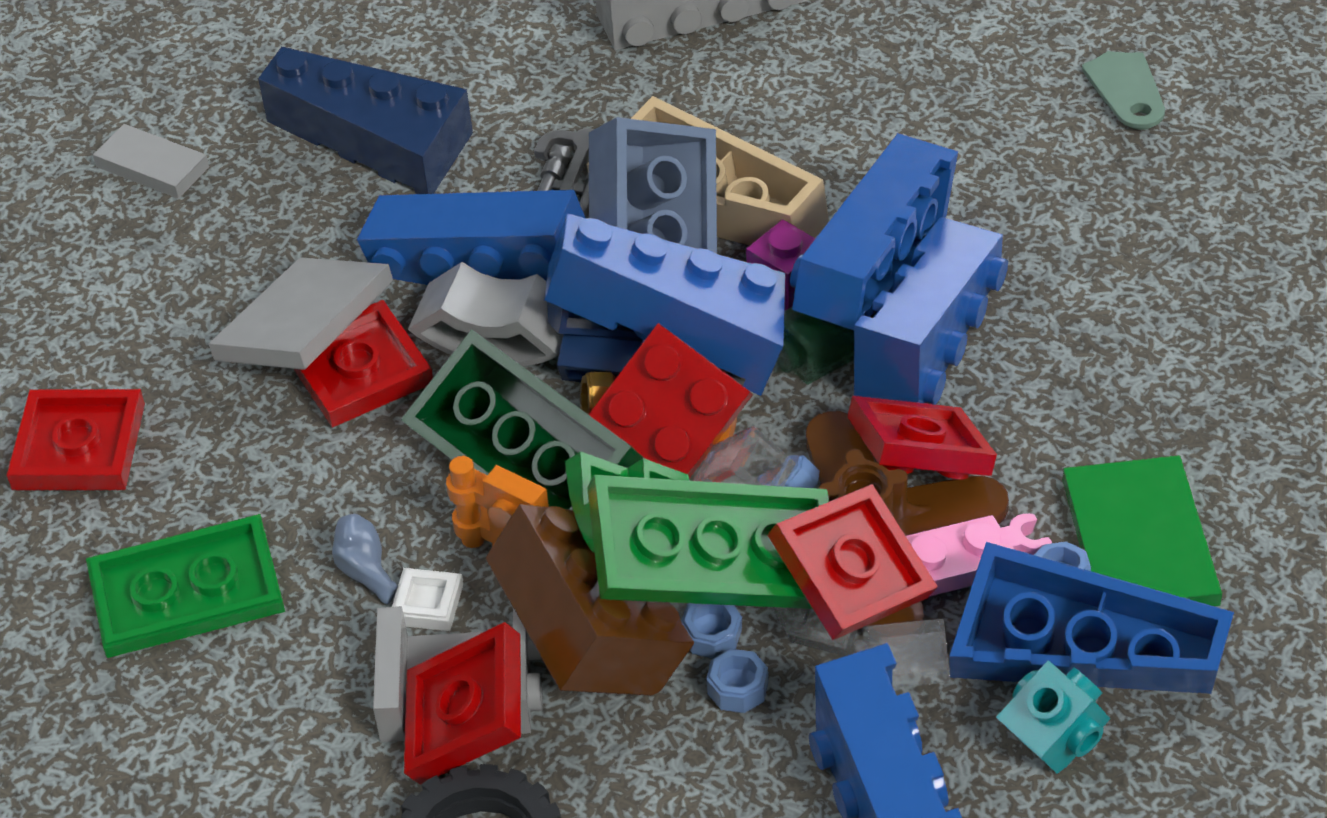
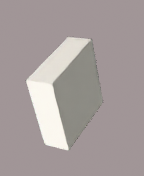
[392,568,463,631]

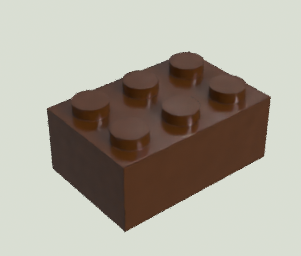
[485,504,694,696]

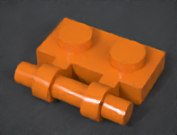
[446,456,549,548]

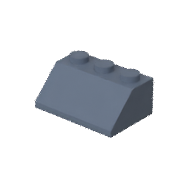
[589,117,717,254]

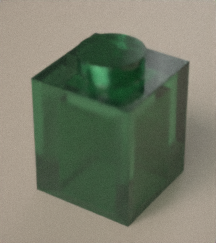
[777,307,854,385]

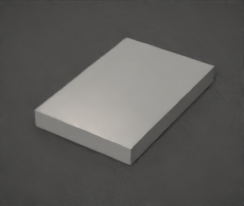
[208,257,393,370]

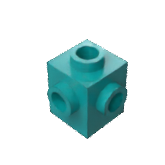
[996,660,1111,774]

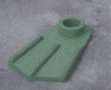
[1082,51,1165,130]

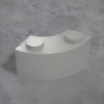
[408,262,563,366]

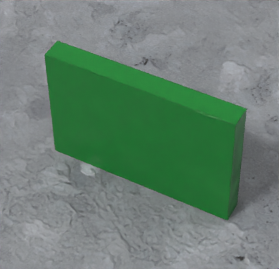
[1062,455,1222,606]
[86,514,285,658]

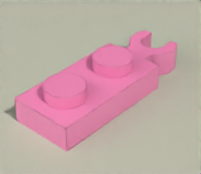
[906,514,1052,596]

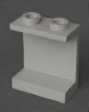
[373,606,543,742]

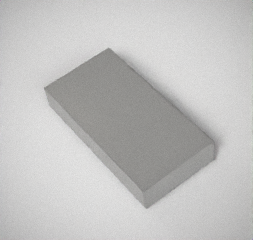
[93,124,209,199]

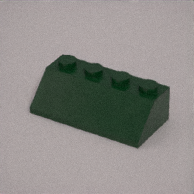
[401,329,645,510]

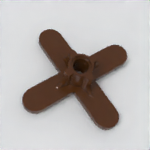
[806,411,1009,646]

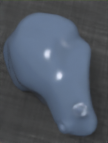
[332,514,398,604]

